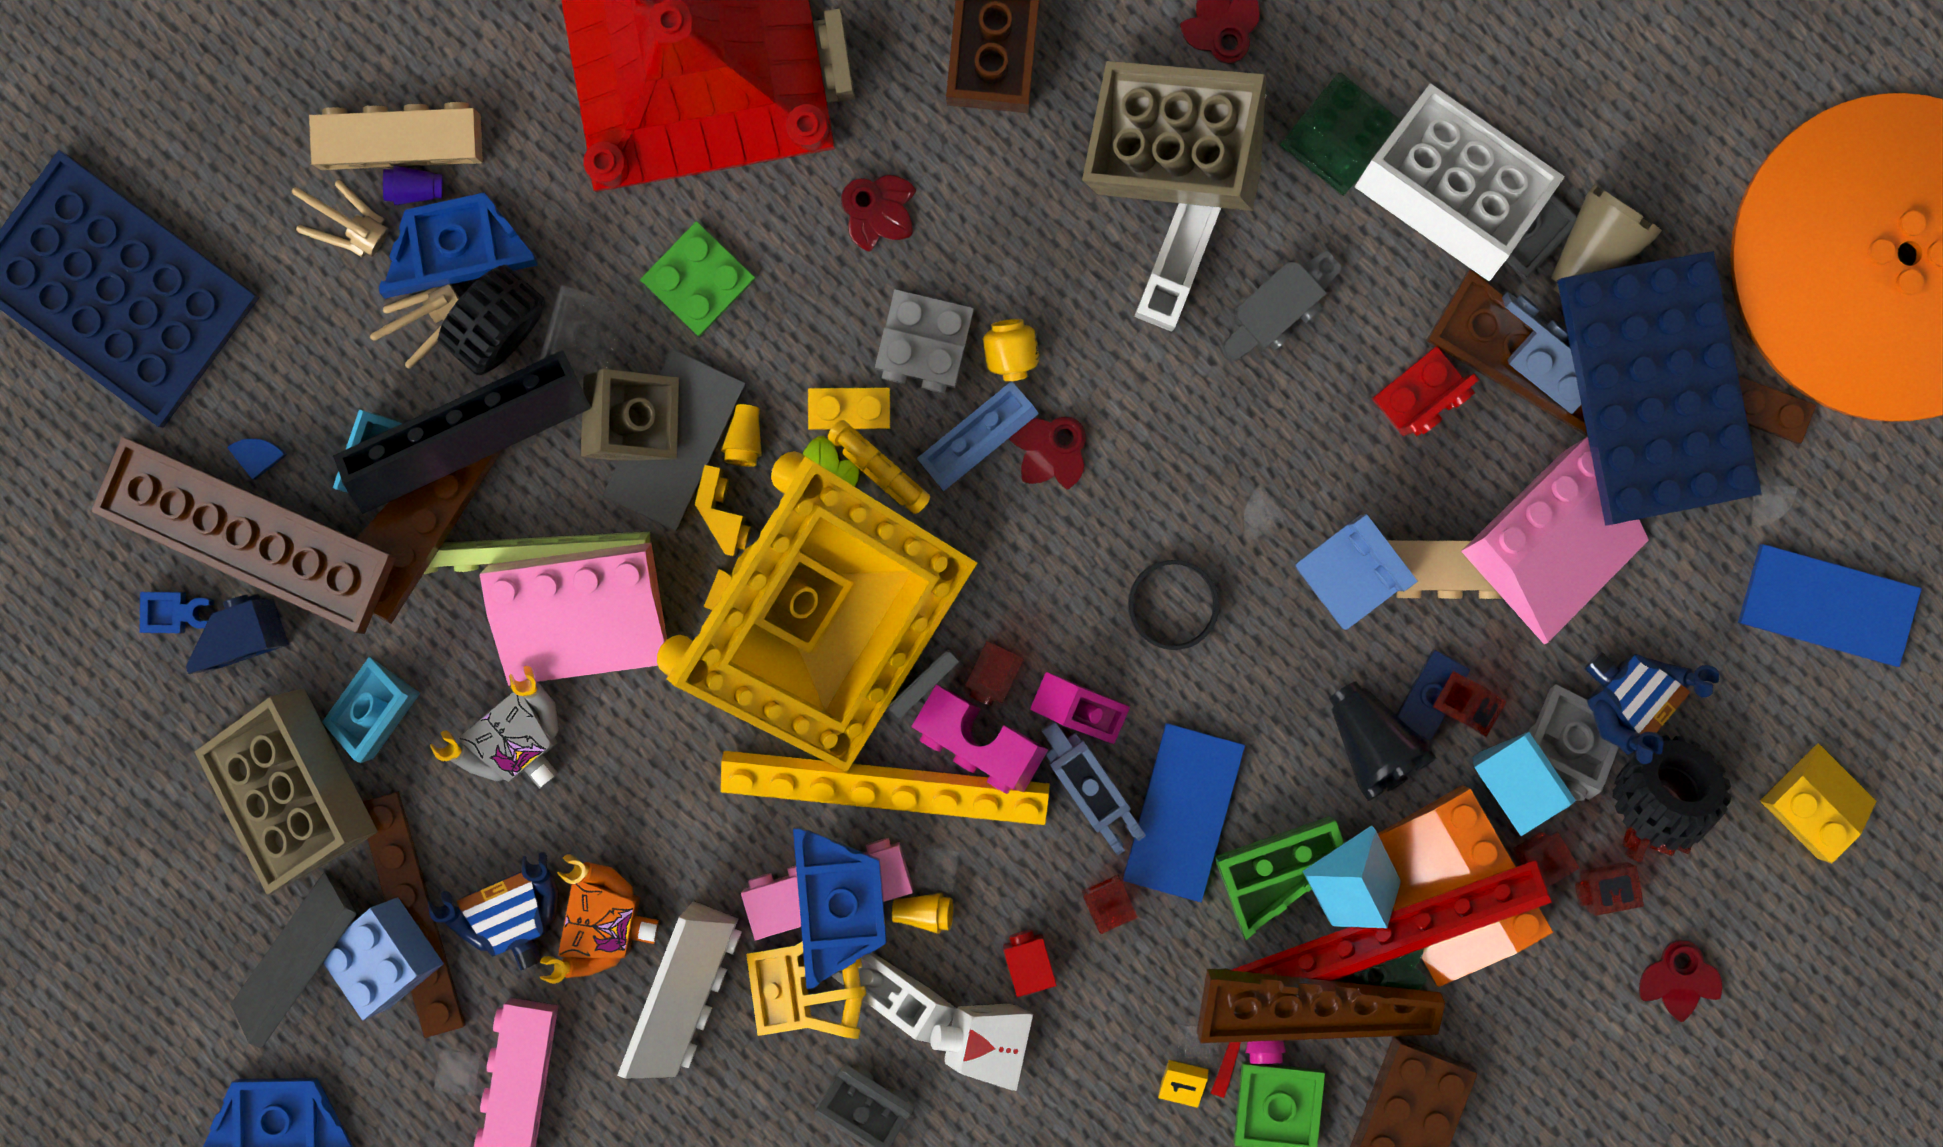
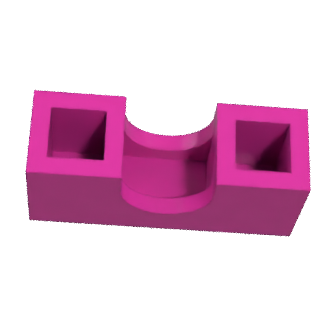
[911,684,1048,794]

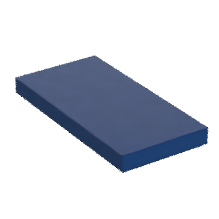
[1738,544,1922,667]
[1122,723,1245,903]

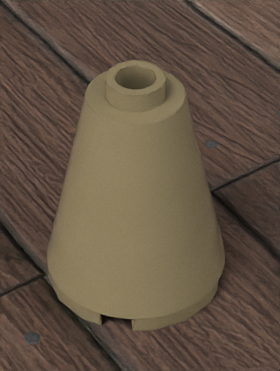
[1551,184,1662,294]

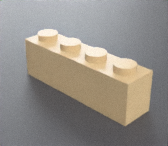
[309,102,483,170]
[1387,540,1503,599]

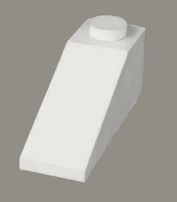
[831,952,957,1043]

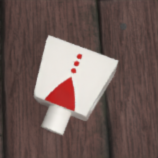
[930,1004,1033,1091]

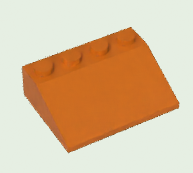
[1378,785,1553,987]

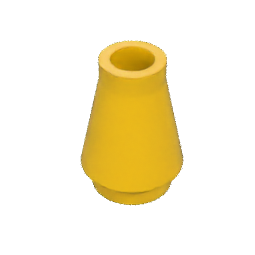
[721,404,762,467]
[892,893,954,934]

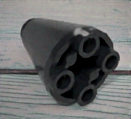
[1329,681,1437,801]

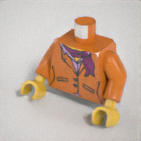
[540,854,660,984]

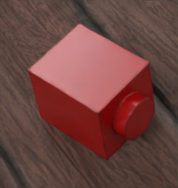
[1003,930,1057,997]

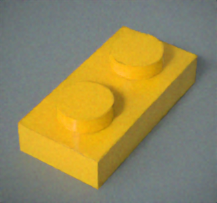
[808,388,890,430]

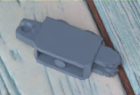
[1042,721,1146,856]

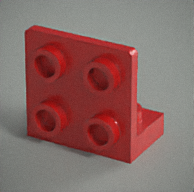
[1372,346,1479,437]

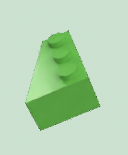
[1214,816,1344,940]

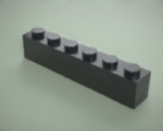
[333,350,591,514]

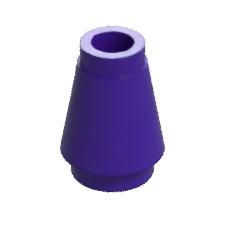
[383,165,443,206]

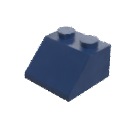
[186,594,289,674]

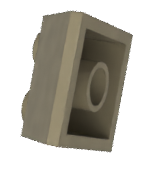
[581,369,679,461]

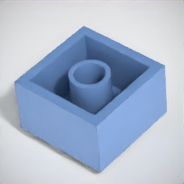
[323,897,444,1021]

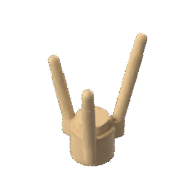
[292,180,389,257]
[370,284,459,369]

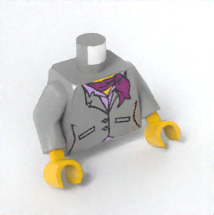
[430,666,559,789]

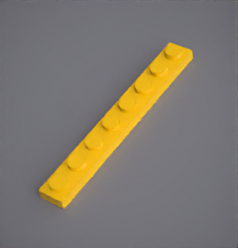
[721,751,1050,825]

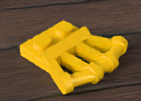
[828,420,930,514]
[746,942,866,1039]

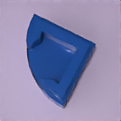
[227,439,287,480]

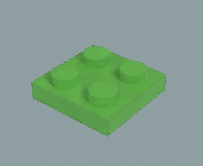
[640,221,756,337]
[1234,1061,1325,1147]

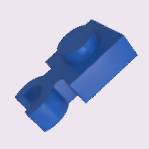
[139,592,214,633]

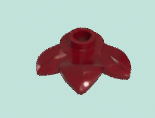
[1180,0,1260,64]
[841,175,916,252]
[1009,416,1086,490]
[1639,940,1722,1022]

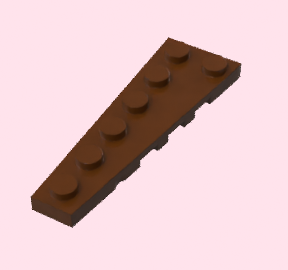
[356,450,502,624]

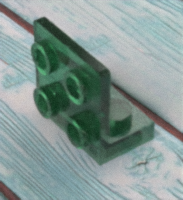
[1280,73,1401,196]

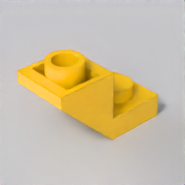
[695,465,751,556]

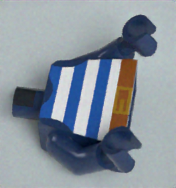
[1584,651,1719,764]
[428,852,559,970]

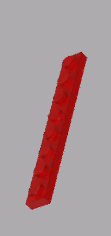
[1231,860,1552,981]

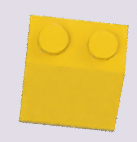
[1760,743,1877,864]

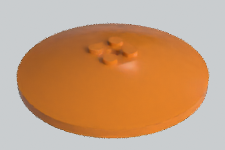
[1730,93,1943,422]

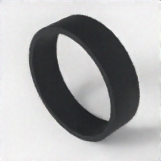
[1128,560,1219,650]

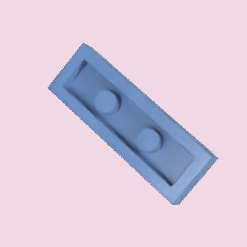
[917,381,1039,491]

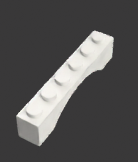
[1134,94,1267,332]

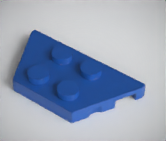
[379,192,538,299]
[793,827,887,989]
[203,1078,353,1147]

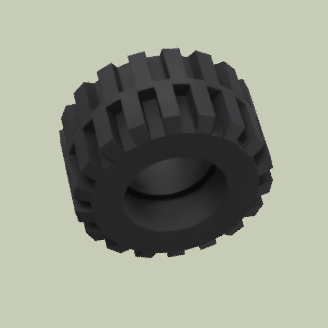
[437,265,545,376]
[1613,735,1732,850]

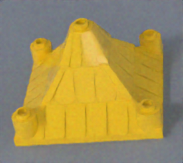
[657,451,977,772]

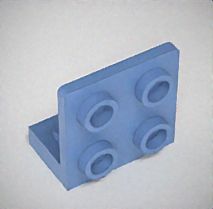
[1295,514,1418,630]

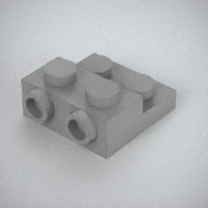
[875,289,974,394]
[1528,684,1619,801]

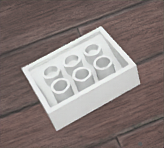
[1355,83,1565,281]
[617,901,742,1079]

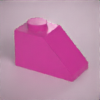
[1030,672,1130,744]

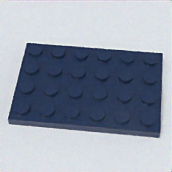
[0,150,260,428]
[1557,251,1762,526]

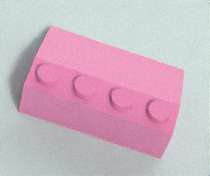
[1461,437,1649,644]
[480,543,667,686]

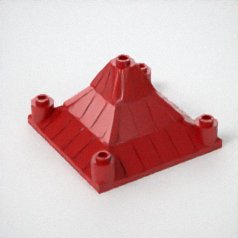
[562,0,835,192]

